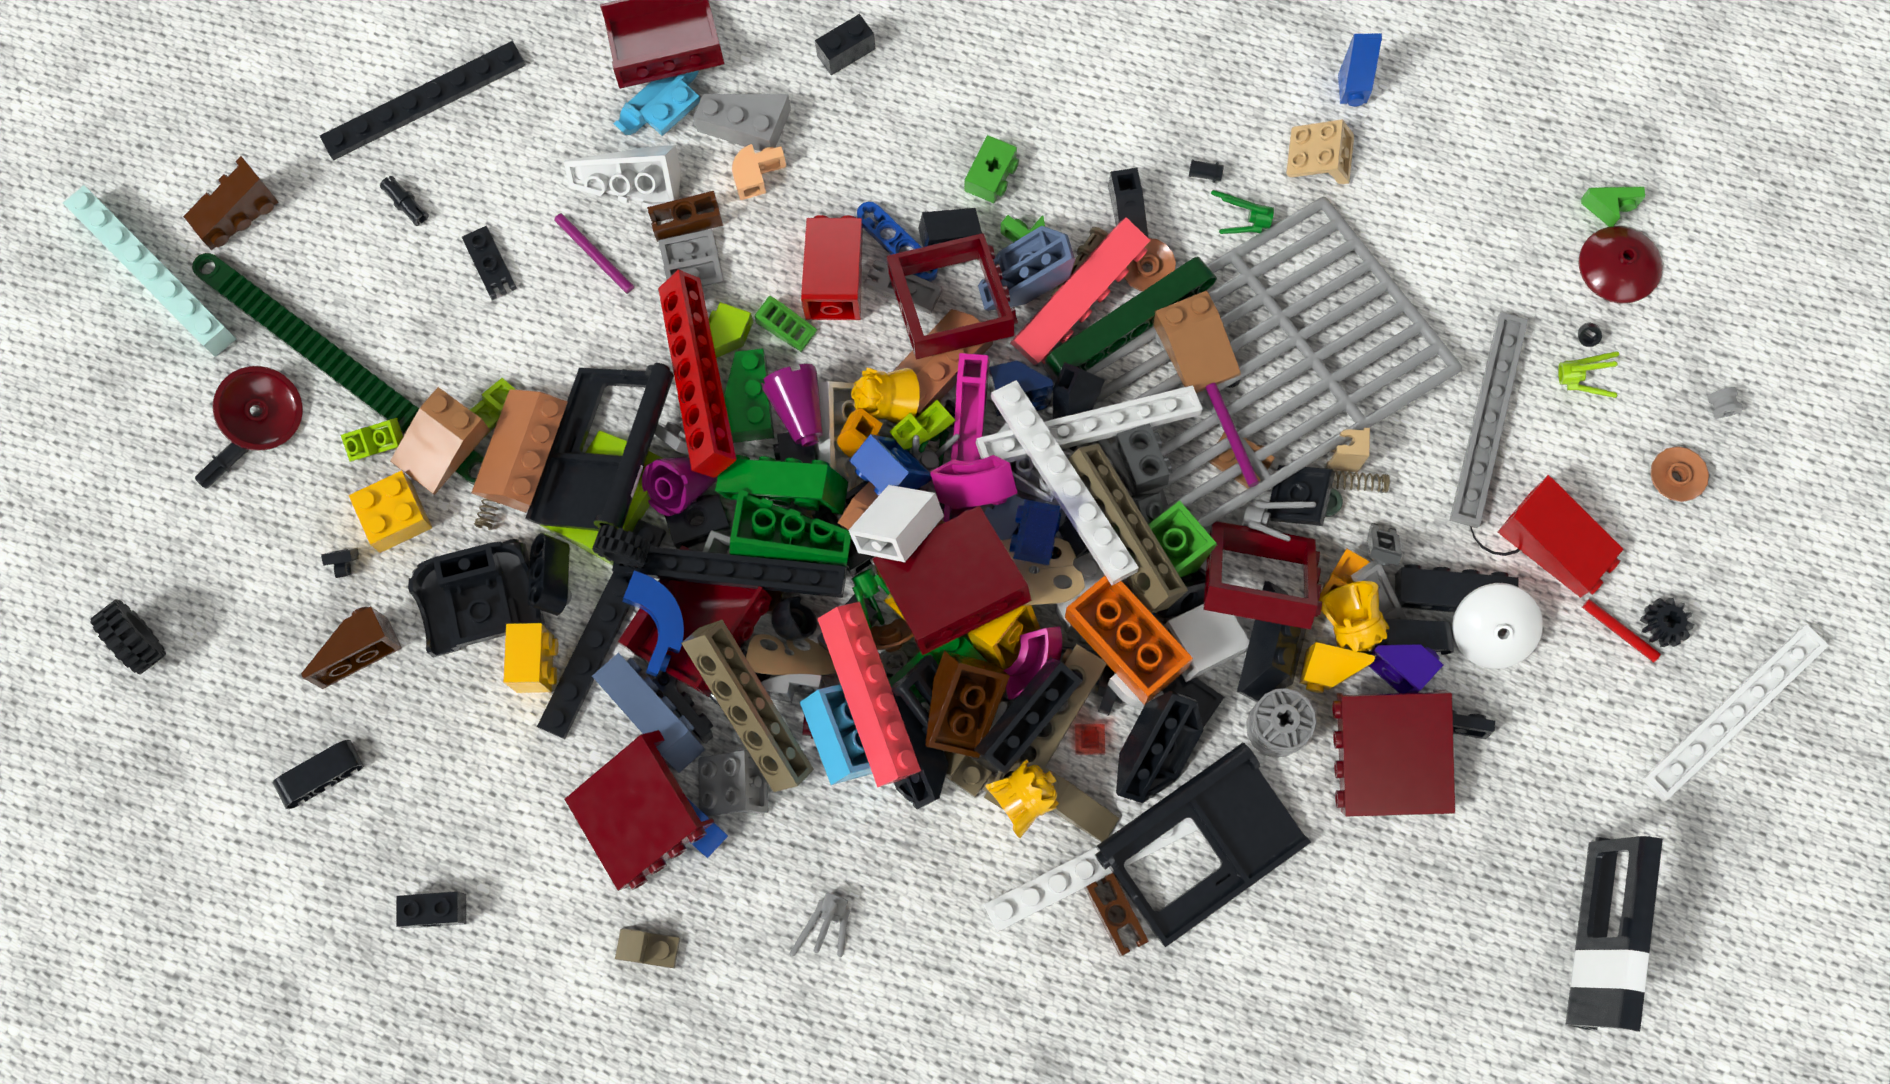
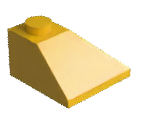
[1299,642,1375,693]

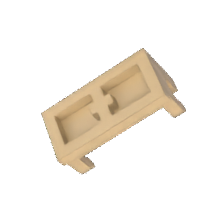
[1327,428,1370,472]

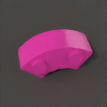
[930,455,1017,509]
[1003,627,1062,700]

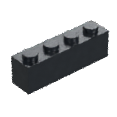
[1395,564,1519,613]
[974,657,1083,775]

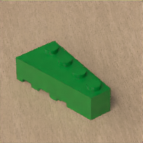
[715,455,849,515]
[730,489,851,567]

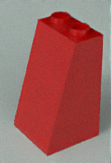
[801,215,863,320]
[1497,475,1624,598]

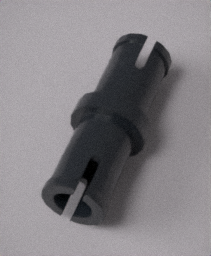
[380,176,429,226]

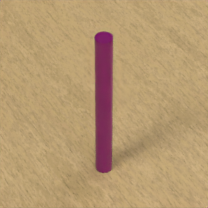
[554,213,634,294]
[1205,383,1259,487]

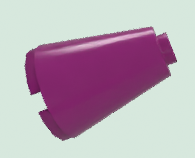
[761,363,823,447]
[642,457,718,516]

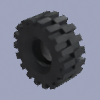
[90,599,166,674]

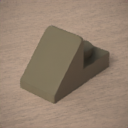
[943,750,992,798]
[615,929,680,969]

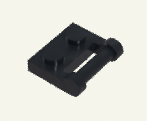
[891,654,939,736]

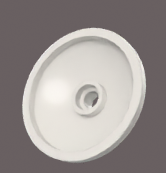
[1452,583,1543,669]

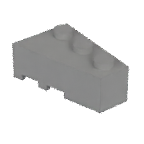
[693,94,791,151]

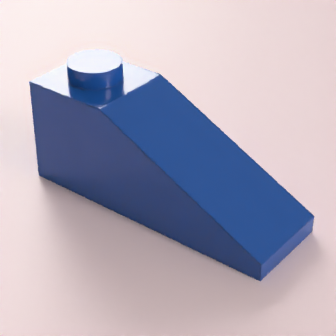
[1338,33,1382,107]

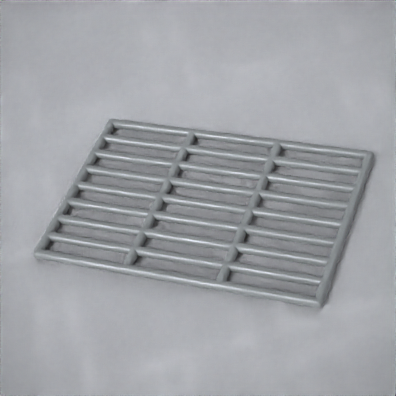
[1043,197,1462,529]

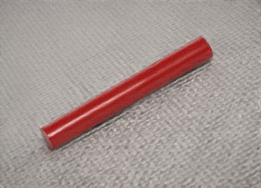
[1581,599,1661,663]

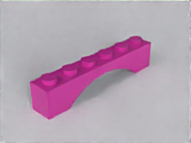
[943,353,990,522]

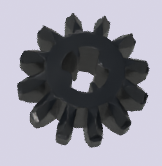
[1639,598,1695,647]

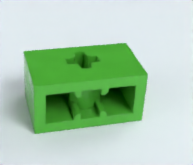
[964,135,1019,204]

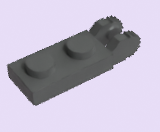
[1367,523,1402,566]

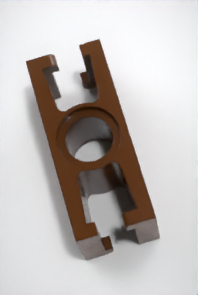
[647,191,723,242]
[1084,873,1149,957]

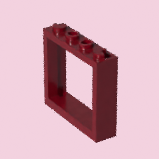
[886,233,1018,360]
[1203,521,1322,630]

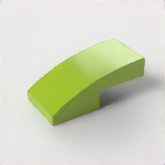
[470,378,516,438]
[889,400,956,450]

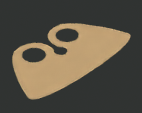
[746,634,837,675]

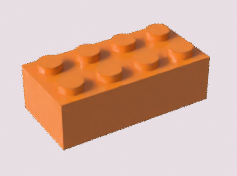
[1065,576,1193,705]

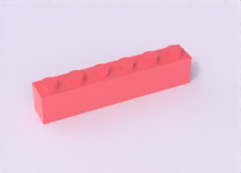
[1010,217,1150,365]
[817,602,921,787]

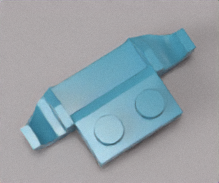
[613,70,700,136]

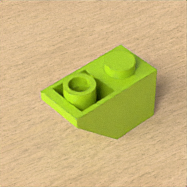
[709,302,754,358]

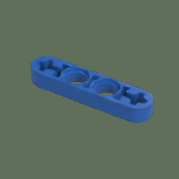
[857,202,938,282]

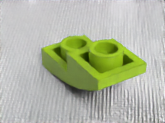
[341,418,403,462]

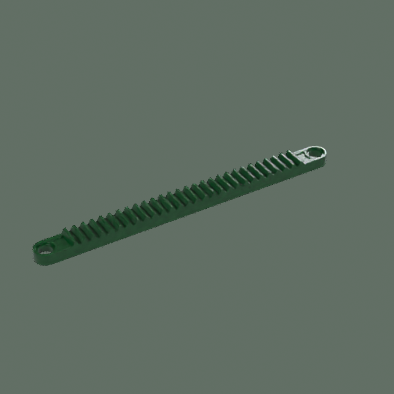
[192,253,484,485]

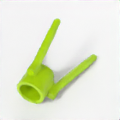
[1558,351,1619,398]

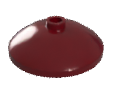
[1578,226,1663,303]
[212,366,303,451]

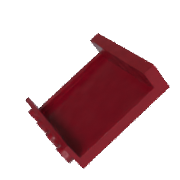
[600,0,725,89]
[872,506,1032,655]
[618,545,772,697]
[1332,690,1455,817]
[564,730,714,891]

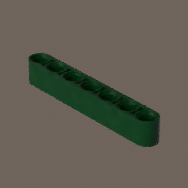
[1045,256,1217,378]

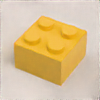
[348,470,432,553]
[503,623,559,693]

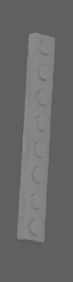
[1449,312,1528,528]

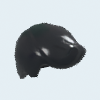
[771,596,817,641]

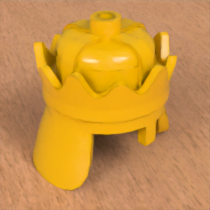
[851,367,920,424]
[1320,581,1390,652]
[985,759,1059,838]

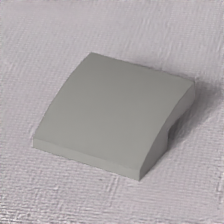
[658,229,724,286]
[761,674,825,703]

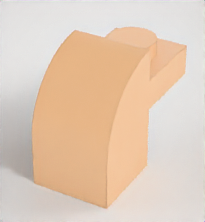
[732,144,786,200]

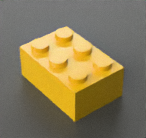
[967,605,1041,670]

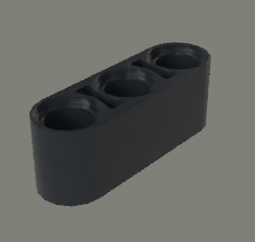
[528,533,570,616]
[1375,619,1454,655]
[272,740,364,809]

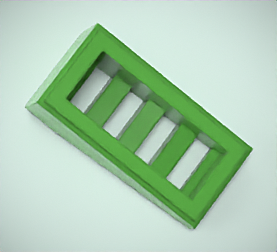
[755,296,817,352]

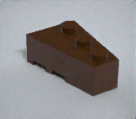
[183,156,279,250]

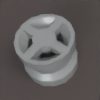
[1707,387,1743,419]

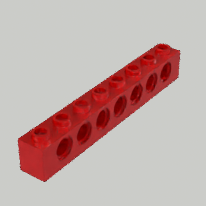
[658,269,736,478]

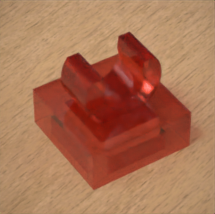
[1074,724,1105,755]

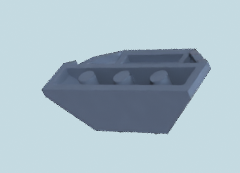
[978,226,1075,311]

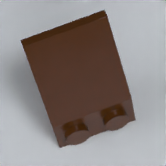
[301,606,402,689]
[925,651,1010,758]

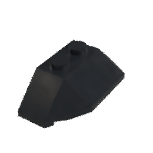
[1237,581,1306,702]
[892,691,949,810]
[1116,691,1204,804]

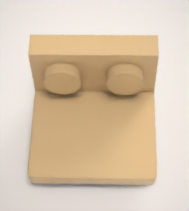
[1286,119,1354,184]

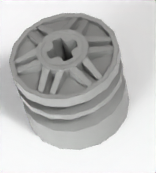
[1246,688,1316,758]

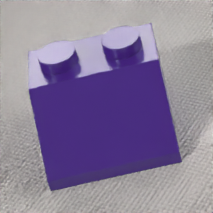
[1368,644,1444,693]

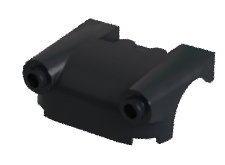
[408,539,546,658]

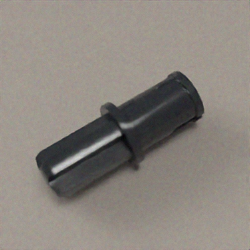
[195,442,248,489]

